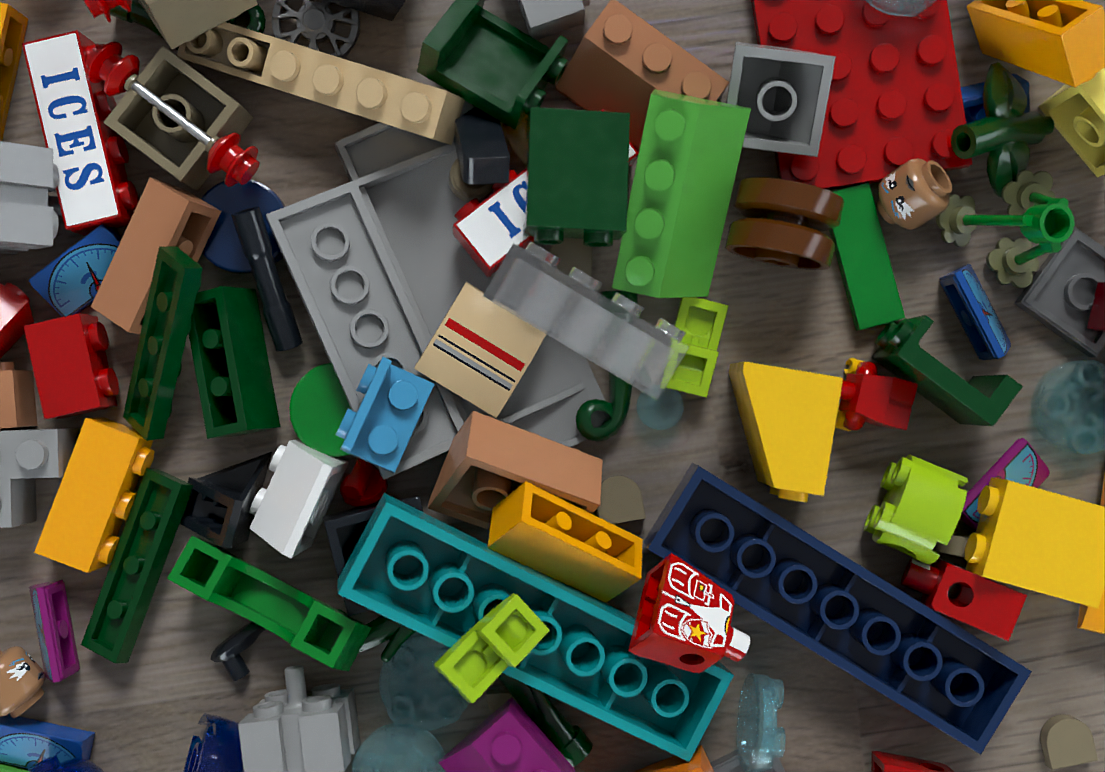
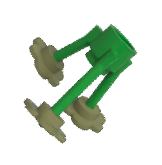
[936,170,1074,289]

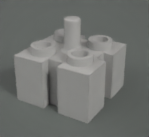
[0,141,62,254]
[238,665,360,772]

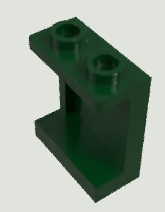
[417,0,569,130]
[523,107,630,247]
[871,315,1023,426]

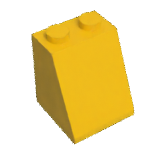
[729,361,843,502]
[964,477,1105,609]

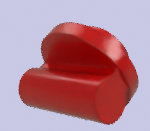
[340,458,388,506]

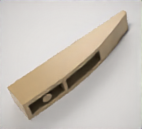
[177,22,465,145]

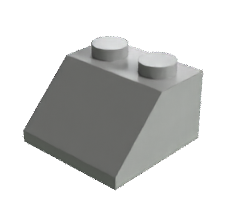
[726,42,836,157]

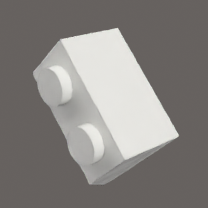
[249,439,349,558]

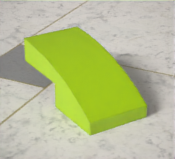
[660,297,729,398]
[434,593,550,704]

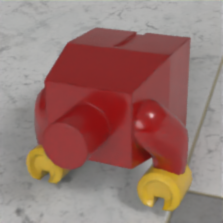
[835,358,918,432]

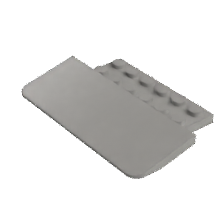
[266,101,607,480]

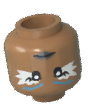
[877,158,952,230]
[0,646,46,718]

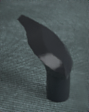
[210,621,266,681]

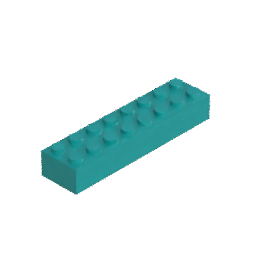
[337,493,734,762]

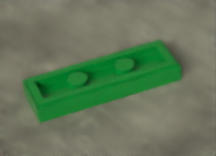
[829,182,905,331]

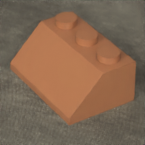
[556,0,730,150]
[428,411,603,530]

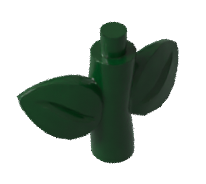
[951,62,1054,197]

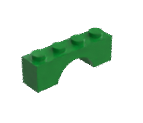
[167,536,371,672]

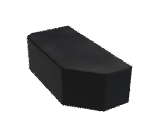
[455,108,510,185]

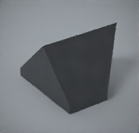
[180,451,272,548]

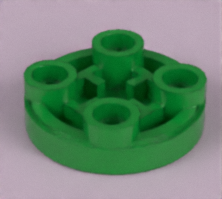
[289,363,351,457]

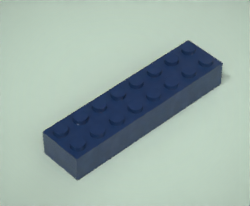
[643,463,1032,755]

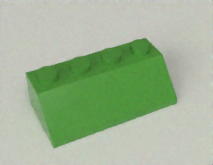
[612,89,751,298]

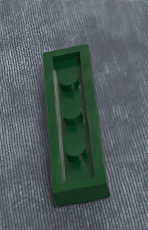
[123,246,203,441]
[81,468,194,664]

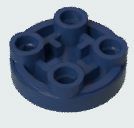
[201,179,286,274]

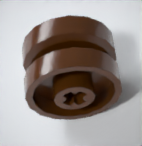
[725,177,844,270]

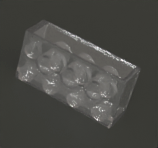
[483,241,689,400]

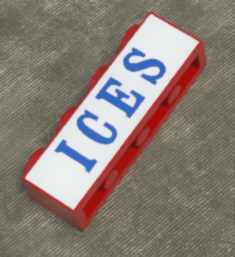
[22,30,139,236]
[453,109,639,278]

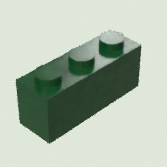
[189,286,280,439]

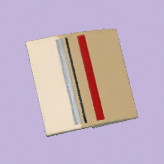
[414,282,547,418]

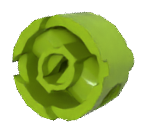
[864,454,968,565]

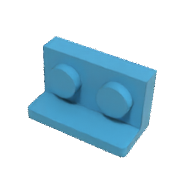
[336,357,434,473]

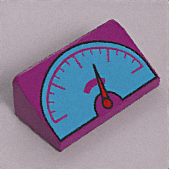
[960,437,1050,531]
[29,580,80,683]

